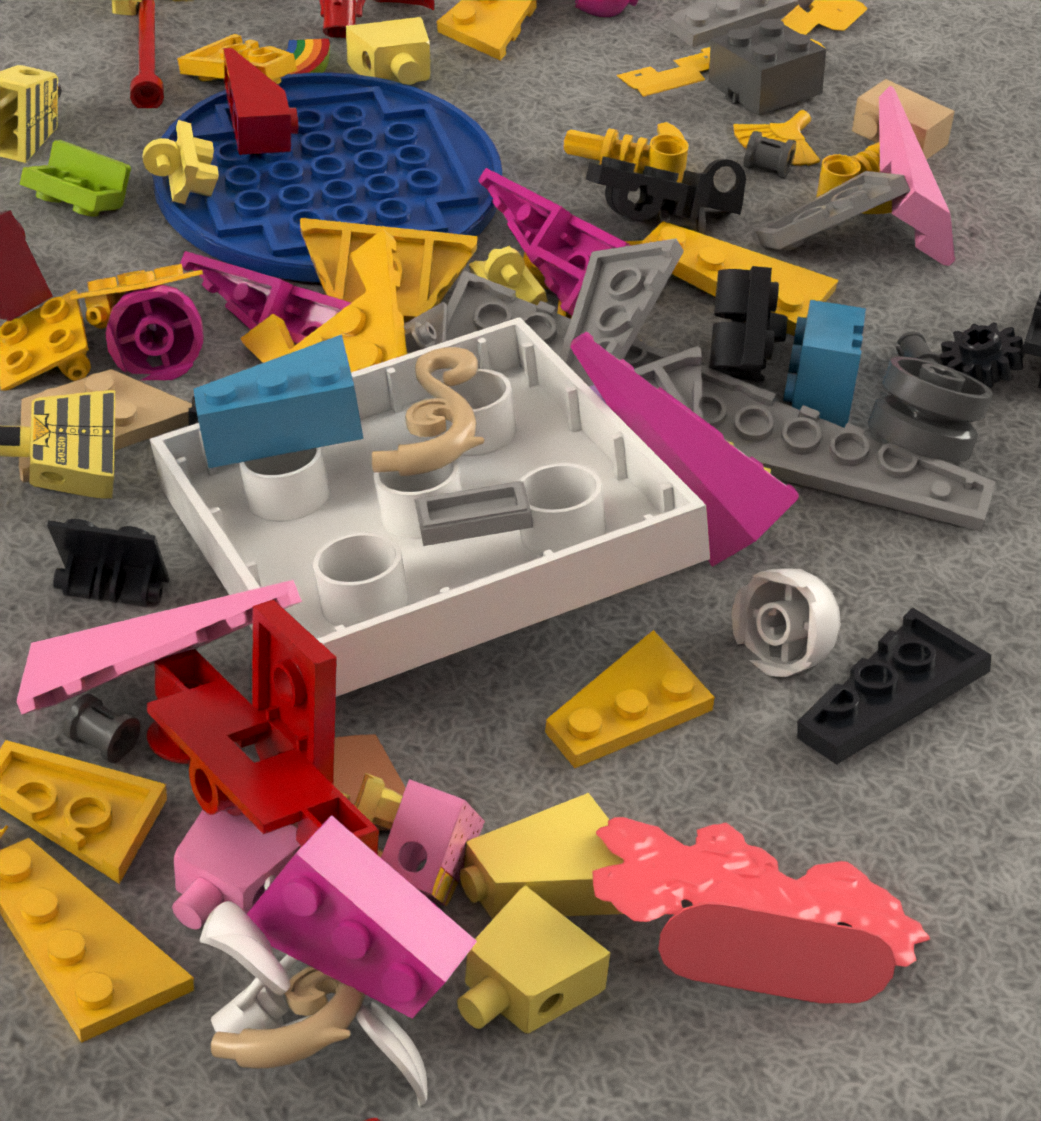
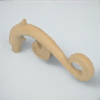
[372,347,485,476]
[211,967,366,1068]

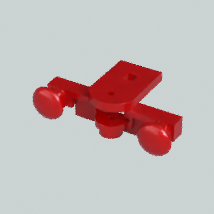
[147,599,379,855]

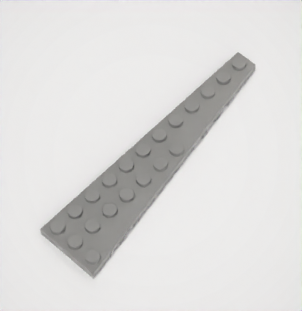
[446,270,996,532]

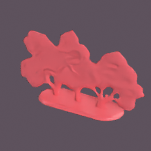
[592,817,930,1003]

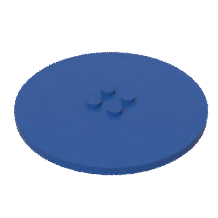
[152,73,502,282]

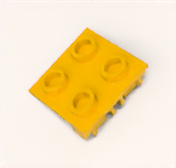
[70,264,203,329]
[0,289,91,391]

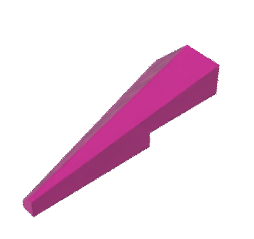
[478,168,631,316]
[180,251,351,345]
[570,332,799,567]

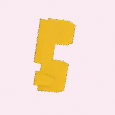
[781,0,868,48]
[617,47,710,97]

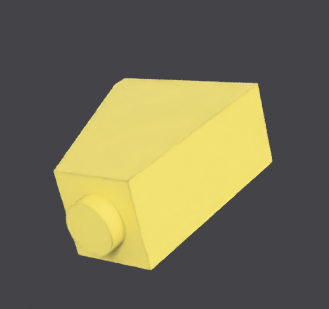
[460,793,624,919]

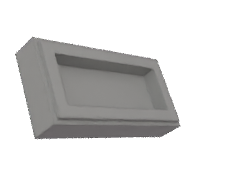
[415,481,533,546]

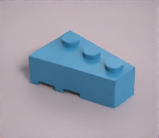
[783,300,866,427]
[193,334,364,468]

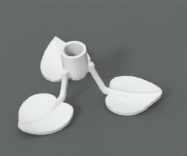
[200,875,427,1108]

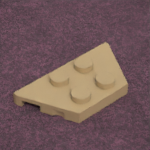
[19,369,192,483]

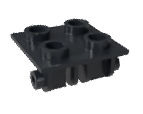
[47,519,170,607]

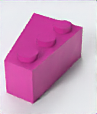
[247,815,477,1019]

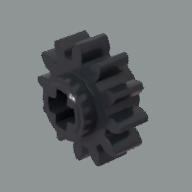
[939,322,1025,388]

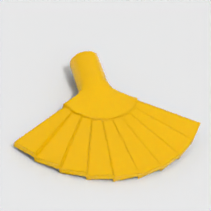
[733,110,820,166]

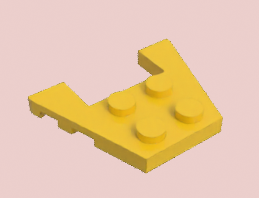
[241,229,407,372]

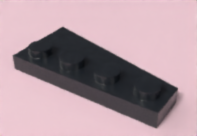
[797,607,992,765]

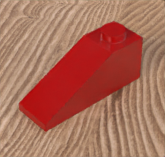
[223,48,298,155]

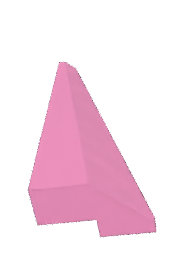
[879,86,955,266]
[16,580,302,715]

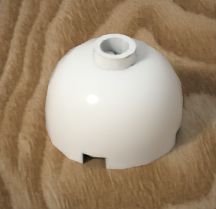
[731,569,841,677]

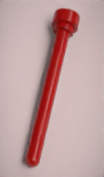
[130,0,164,108]

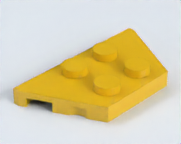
[300,218,478,322]

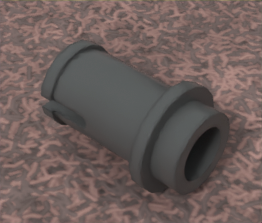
[896,331,943,365]

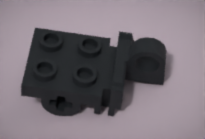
[586,156,746,221]
[709,266,788,381]

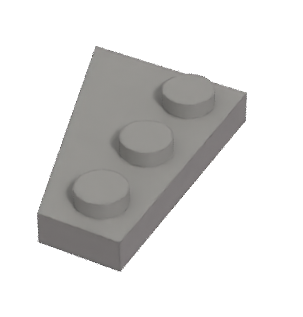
[756,171,910,252]

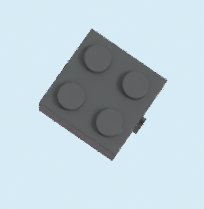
[709,19,826,115]

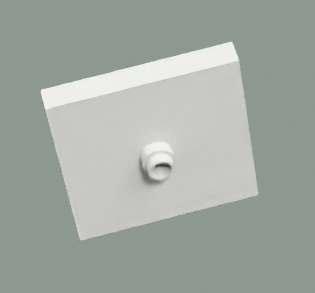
[150,317,710,697]

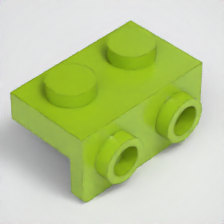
[19,140,131,217]

